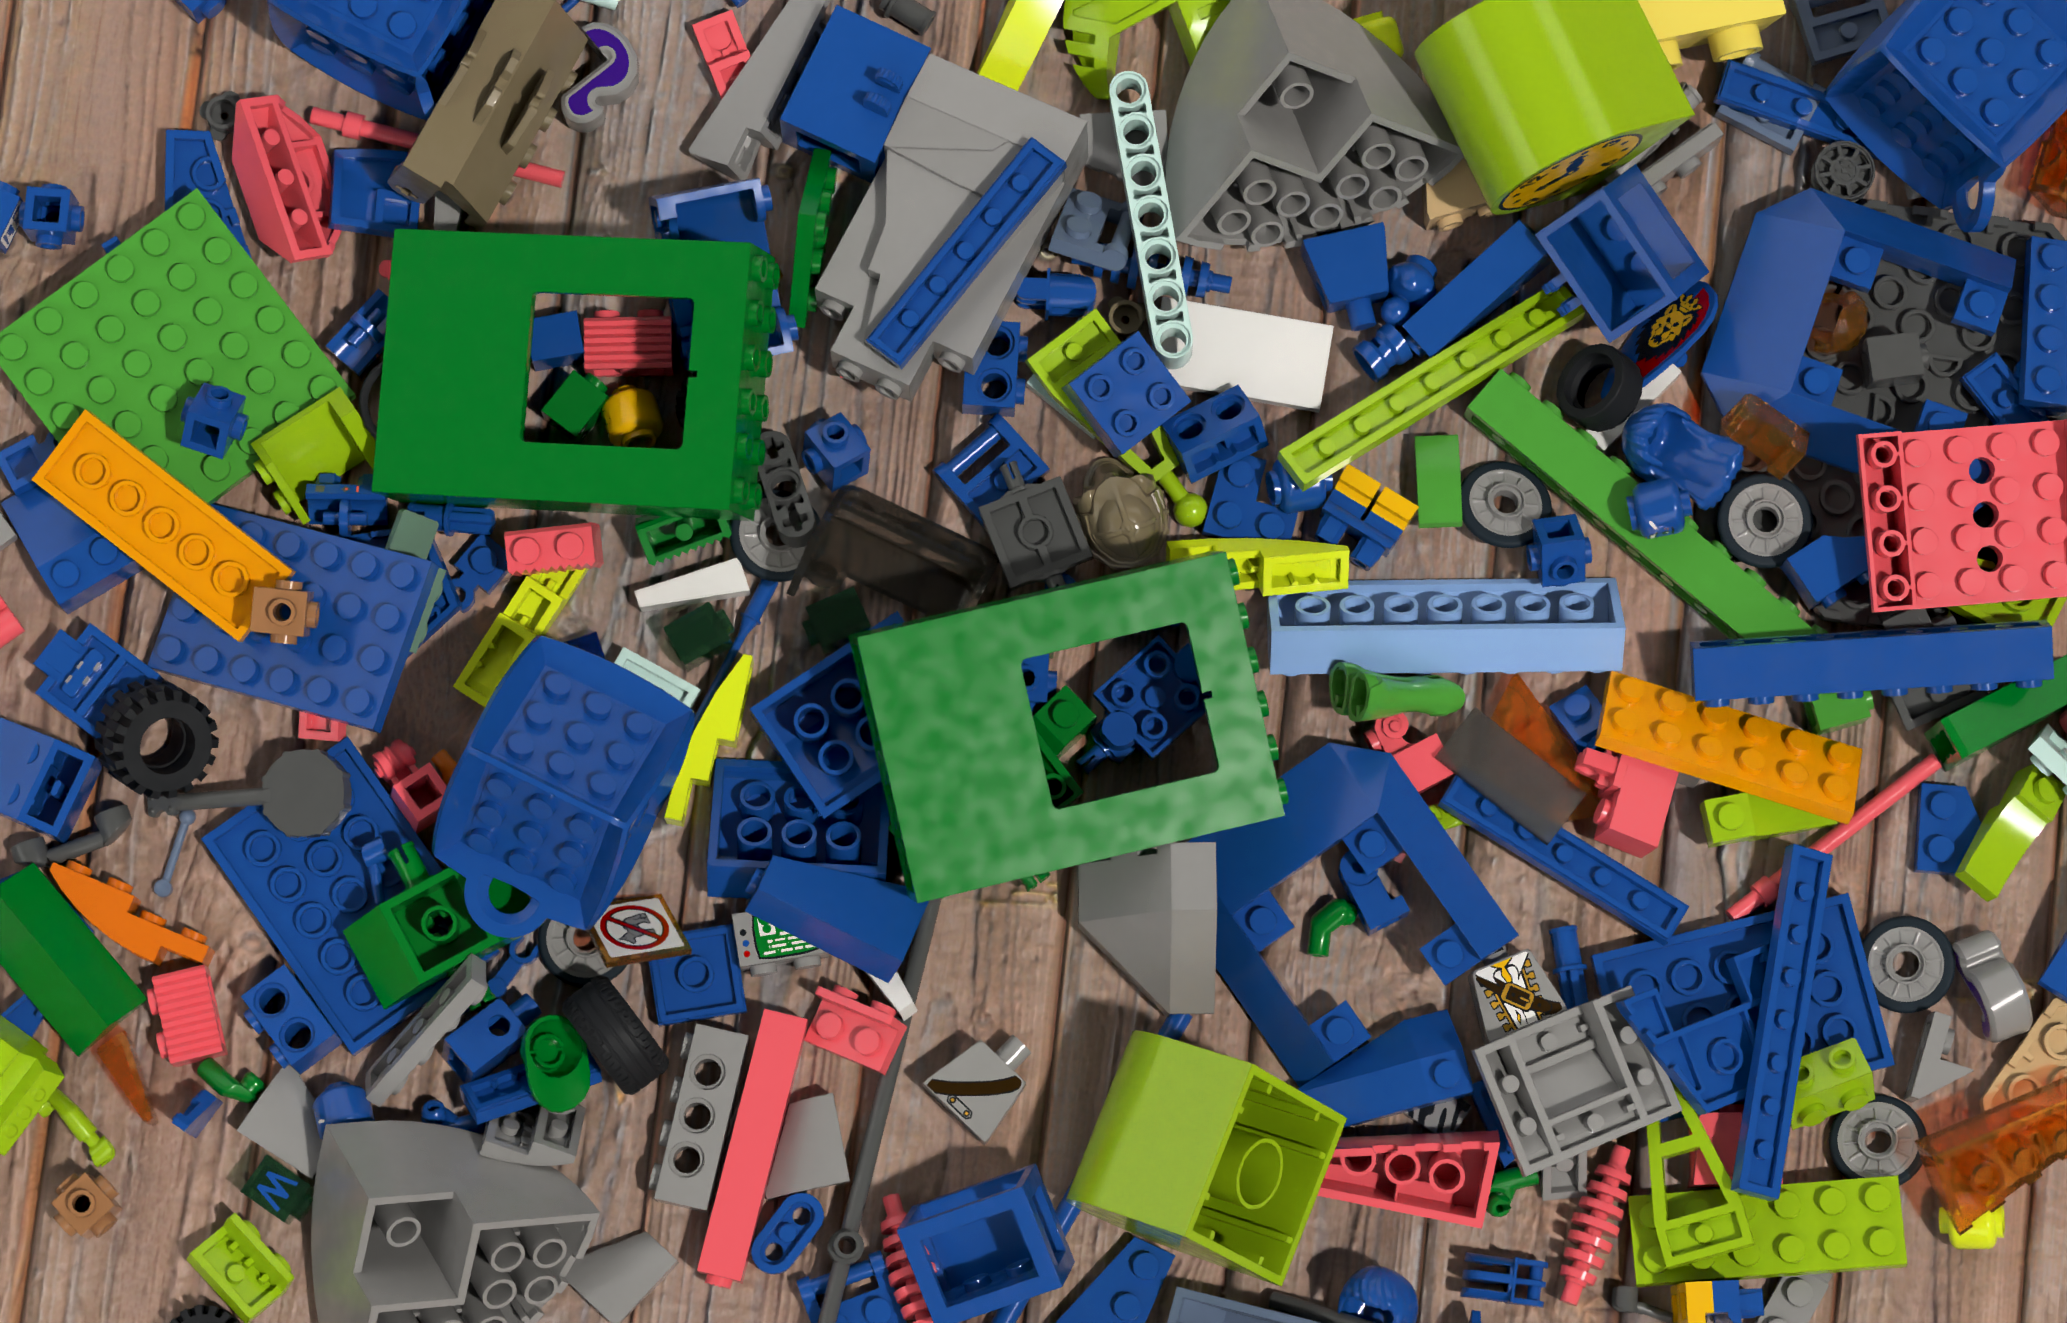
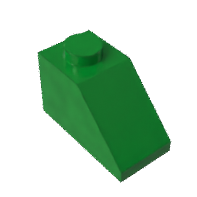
[1033,685,1097,759]

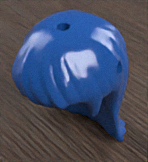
[1621,402,1744,511]
[1337,1265,1418,1323]

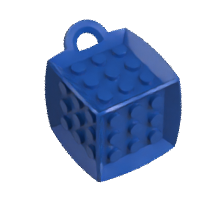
[267,0,492,121]
[1824,0,2067,232]
[432,635,695,938]

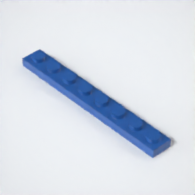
[1731,844,1833,1201]

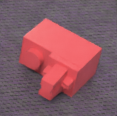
[1574,747,1679,858]

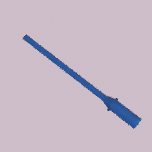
[691,579,779,737]

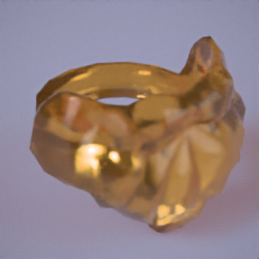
[1810,291,1868,355]

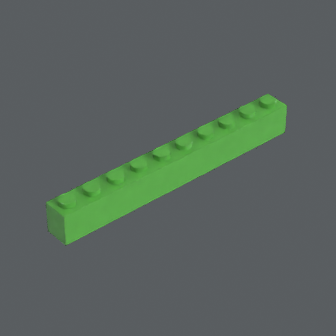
[1463,368,1828,639]

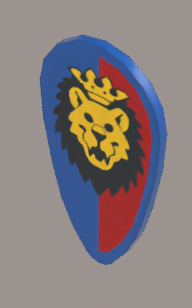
[1601,281,1718,399]

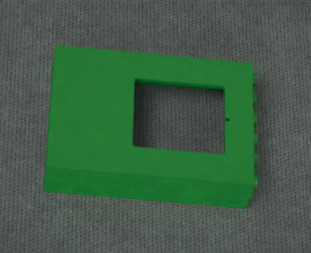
[371,229,780,521]
[848,551,1289,903]

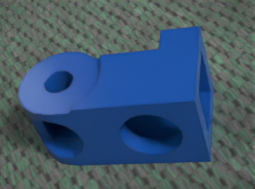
[1338,850,1410,936]

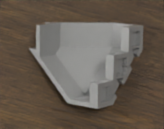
[1077,842,1217,1018]

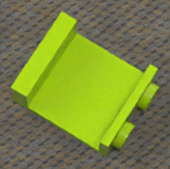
[251,387,376,525]

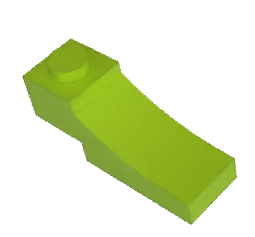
[1954,764,2066,902]
[1699,792,1837,848]

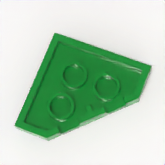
[789,148,838,328]

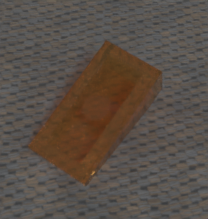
[96,1030,159,1126]

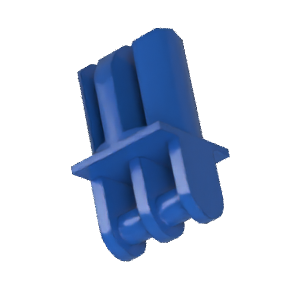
[1015,268,1097,321]
[1460,1252,1549,1308]

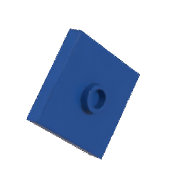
[647,924,747,1027]

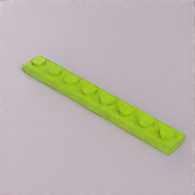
[1277,285,1586,492]

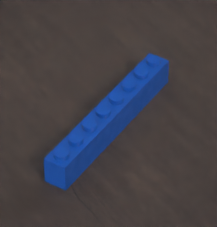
[1690,620,2054,707]

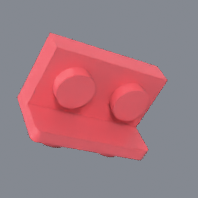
[804,984,907,1075]

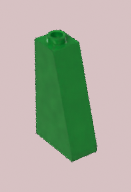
[1924,655,2067,772]

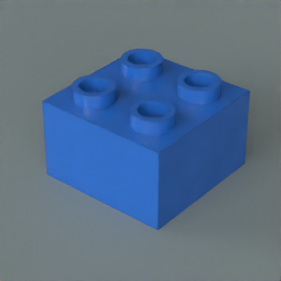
[1062,331,1191,458]

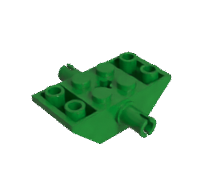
[343,841,543,1012]

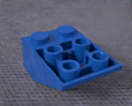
[0,717,103,844]

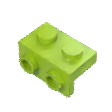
[1790,1038,1875,1130]
[186,1213,294,1323]

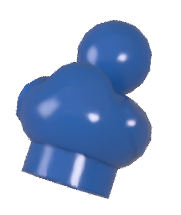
[1380,255,1438,327]

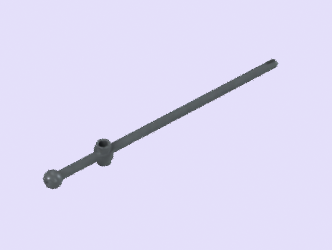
[818,898,941,1323]

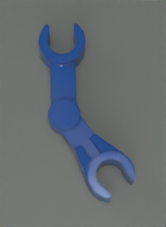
[461,936,539,1016]

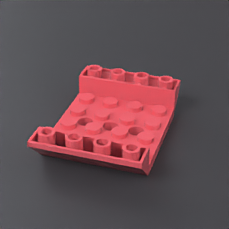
[1856,419,2067,613]

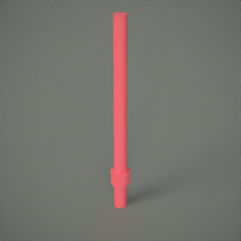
[309,107,565,188]
[1725,753,1942,921]

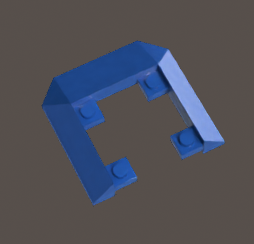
[1700,188,2017,475]
[1188,742,1519,1088]

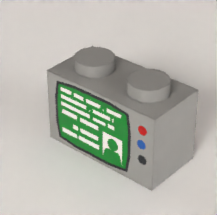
[732,912,829,977]

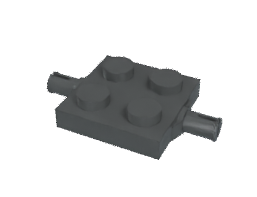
[978,461,1093,591]

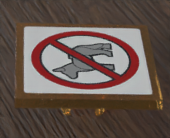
[587,894,692,968]

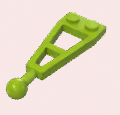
[1024,308,1208,528]
[1646,1080,1755,1270]

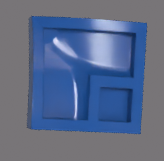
[328,149,420,238]

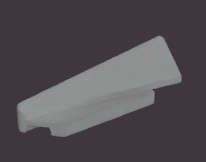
[689,0,831,181]

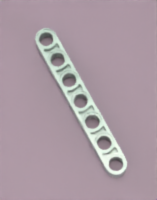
[1109,71,1193,369]

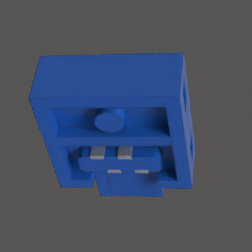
[33,623,164,739]

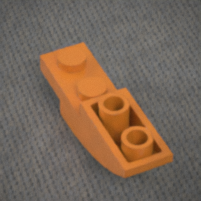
[49,860,215,967]

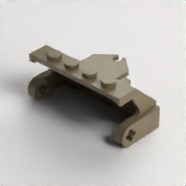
[387,0,589,231]

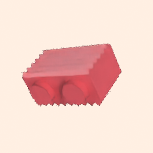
[583,309,674,377]
[504,522,604,577]
[147,964,228,1067]

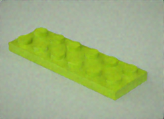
[1628,1175,1907,1287]

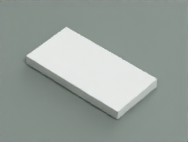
[1160,297,1334,413]

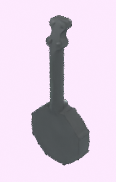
[147,749,352,838]

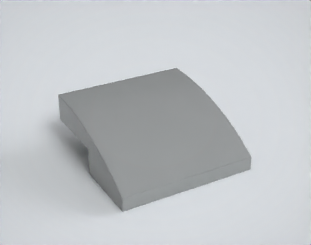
[479,1105,586,1166]

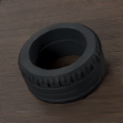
[562,976,669,1095]

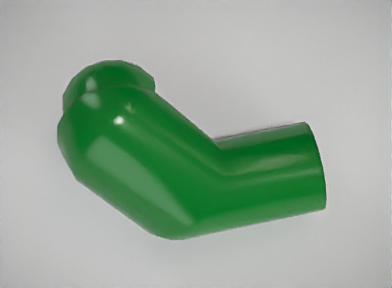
[1307,898,1357,957]
[197,1058,265,1104]
[1486,1166,1539,1217]

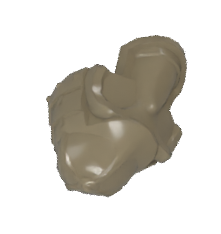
[1072,457,1170,570]

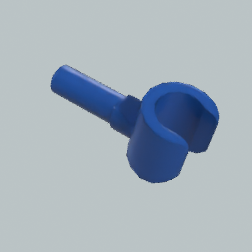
[361,838,390,903]

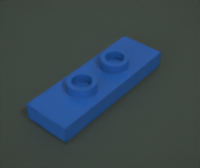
[459,1049,602,1125]

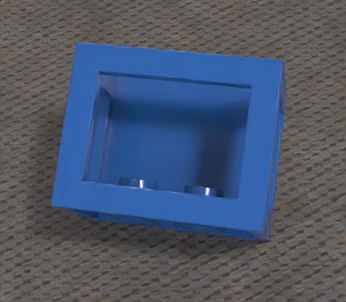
[780,5,931,183]
[1535,164,1709,343]
[897,1163,1075,1323]

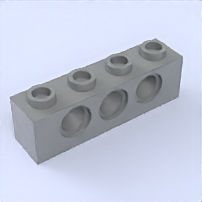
[648,1023,750,1213]

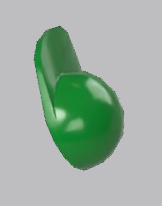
[520,1015,590,1113]

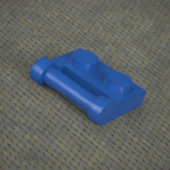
[932,413,1050,529]
[796,1250,906,1323]

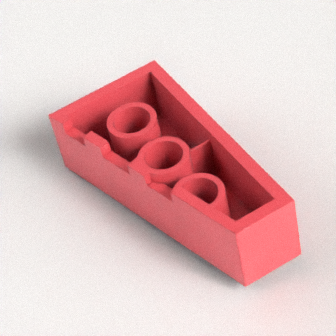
[1317,1130,1500,1229]

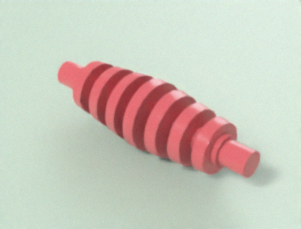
[1559,1144,1632,1306]
[880,1193,937,1323]

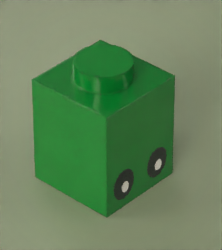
[541,370,609,444]

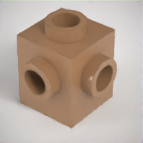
[250,579,320,645]
[51,1172,123,1239]

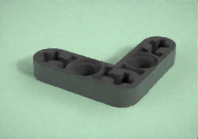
[757,431,817,548]

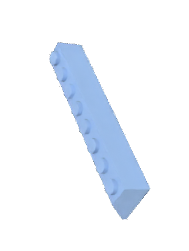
[1266,578,1626,676]

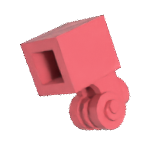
[1363,713,1457,795]
[371,738,447,834]

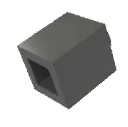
[1859,331,1929,390]

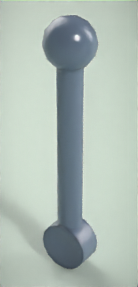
[154,810,196,898]

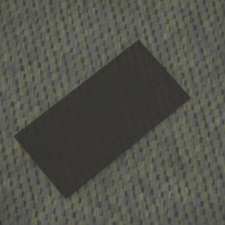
[1435,707,1587,845]

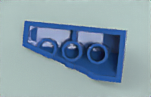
[1298,1009,1474,1128]

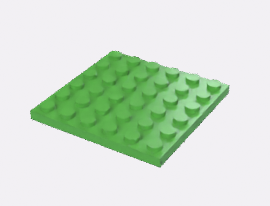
[0,188,356,505]

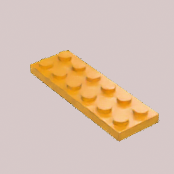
[31,409,296,642]
[1595,670,1862,825]

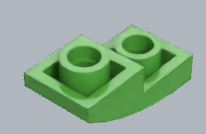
[1414,435,1463,528]

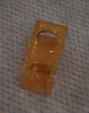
[1721,394,1810,480]

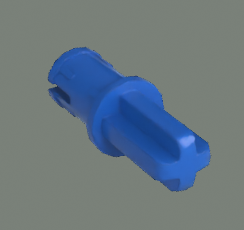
[407,502,496,537]
[1549,925,1588,1010]

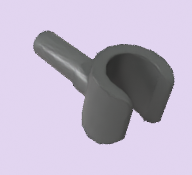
[1612,1286,1673,1323]

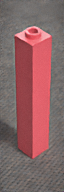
[697,1008,809,1289]

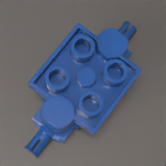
[1076,635,1211,775]

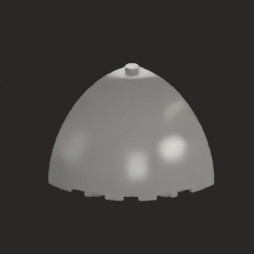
[1165,0,1464,252]
[311,1120,600,1323]

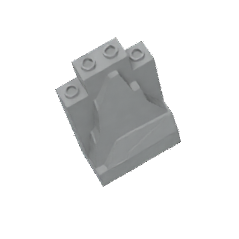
[815,53,1088,402]

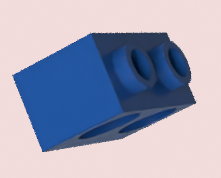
[962,321,1028,417]
[1161,385,1269,484]
[241,964,344,1075]

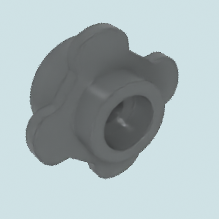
[199,91,240,141]

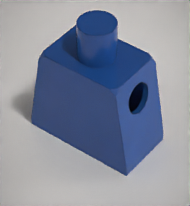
[1300,222,1389,331]
[441,993,542,1084]

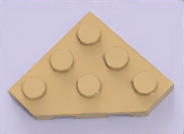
[1979,997,2067,1144]

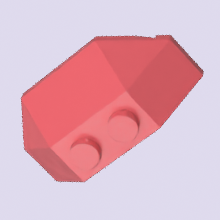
[232,94,342,263]

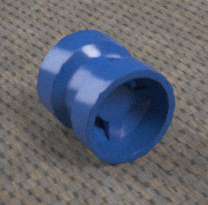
[1352,323,1413,383]

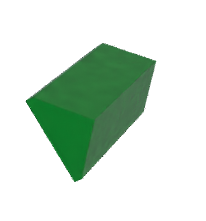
[0,862,148,1057]

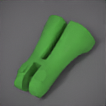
[1329,662,1465,722]

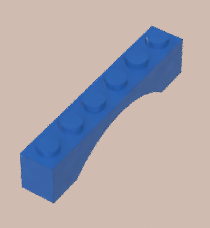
[1780,418,2008,610]

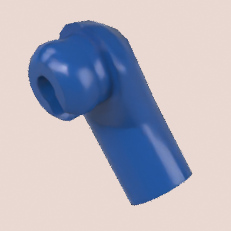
[421,1100,486,1134]

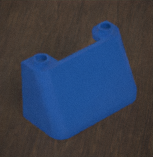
[649,178,799,373]

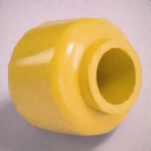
[601,385,663,448]

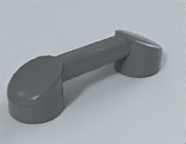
[10,805,132,868]

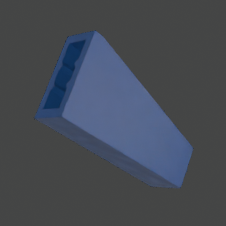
[1402,220,1553,358]
[745,855,929,983]

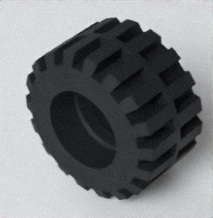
[94,679,219,799]

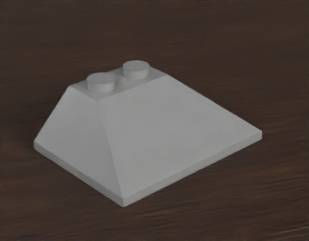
[1471,985,1683,1177]

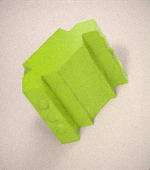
[0,1015,65,1156]

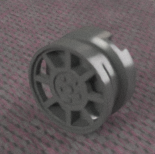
[1810,141,1875,204]

